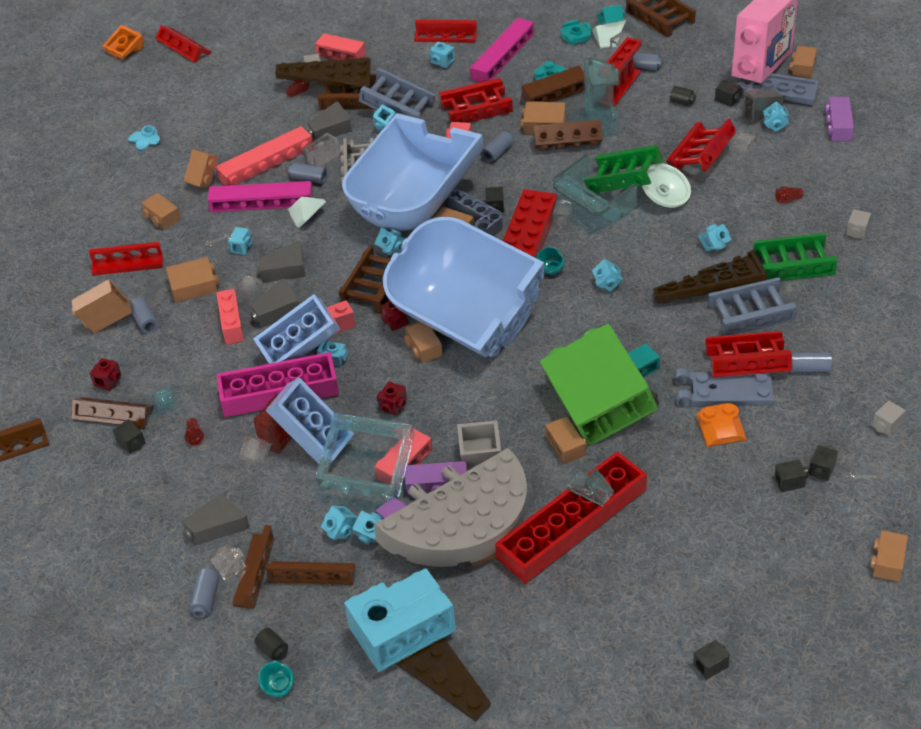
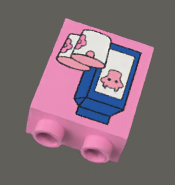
[731,0,798,83]

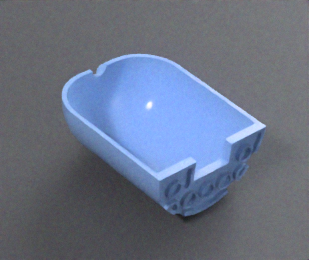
[342,113,483,231]
[383,217,544,358]

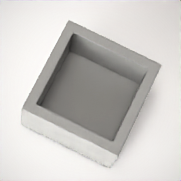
[457,420,501,470]

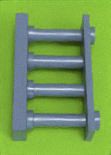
[359,68,436,119]
[708,277,797,336]

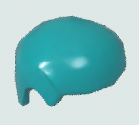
[536,247,565,276]
[258,661,295,698]

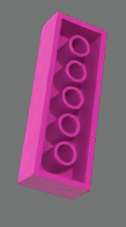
[217,352,339,417]

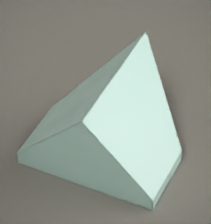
[592,20,626,49]
[288,197,326,227]

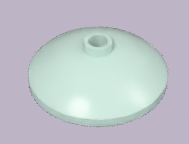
[642,163,691,208]

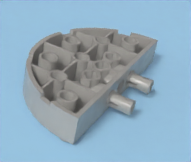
[375,448,527,567]

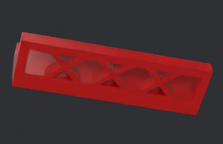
[414,19,477,43]
[155,25,212,62]
[89,242,164,276]

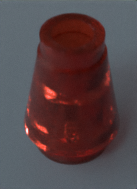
[285,79,310,98]
[775,186,803,204]
[184,418,204,446]

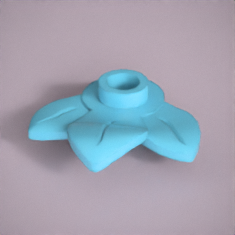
[128,125,160,150]

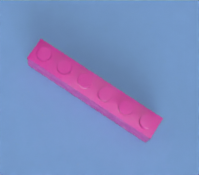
[470,18,534,82]
[208,181,313,212]

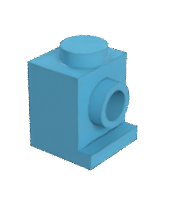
[228,227,252,255]
[317,340,348,367]

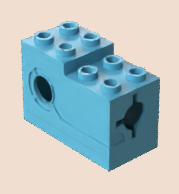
[344,568,456,672]

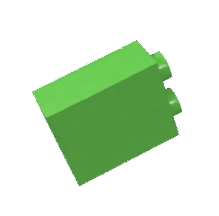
[539,323,658,447]

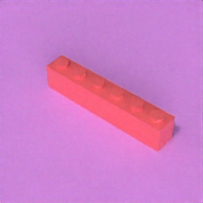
[216,126,313,186]

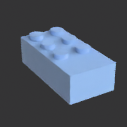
[254,294,341,364]
[266,377,354,466]

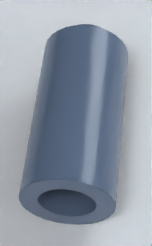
[634,53,662,70]
[480,131,513,163]
[288,163,328,185]
[130,297,159,334]
[790,352,832,372]
[189,569,219,618]

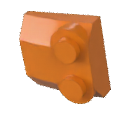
[102,25,144,60]
[696,403,747,448]

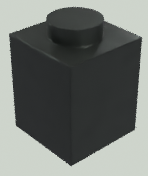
[715,80,742,107]
[486,187,504,213]
[113,419,146,454]
[809,445,838,481]
[774,460,808,492]
[693,640,730,680]

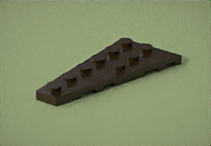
[275,57,371,89]
[653,250,767,303]
[395,637,491,721]

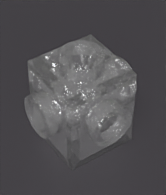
[208,543,246,581]

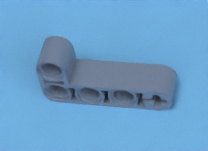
[447,189,503,237]

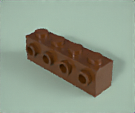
[521,66,588,103]
[533,119,603,151]

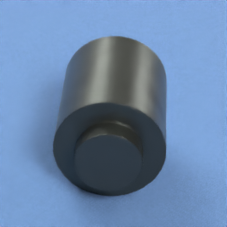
[670,86,696,106]
[254,627,288,661]

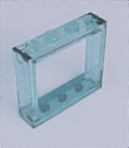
[315,413,415,500]

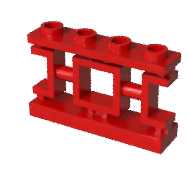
[439,78,513,125]
[705,331,792,377]

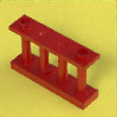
[598,37,642,108]
[666,118,736,172]

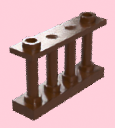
[626,0,696,38]
[317,74,386,110]
[339,245,391,314]

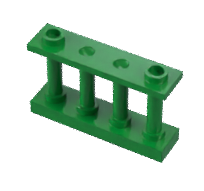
[583,145,663,194]
[753,233,837,281]

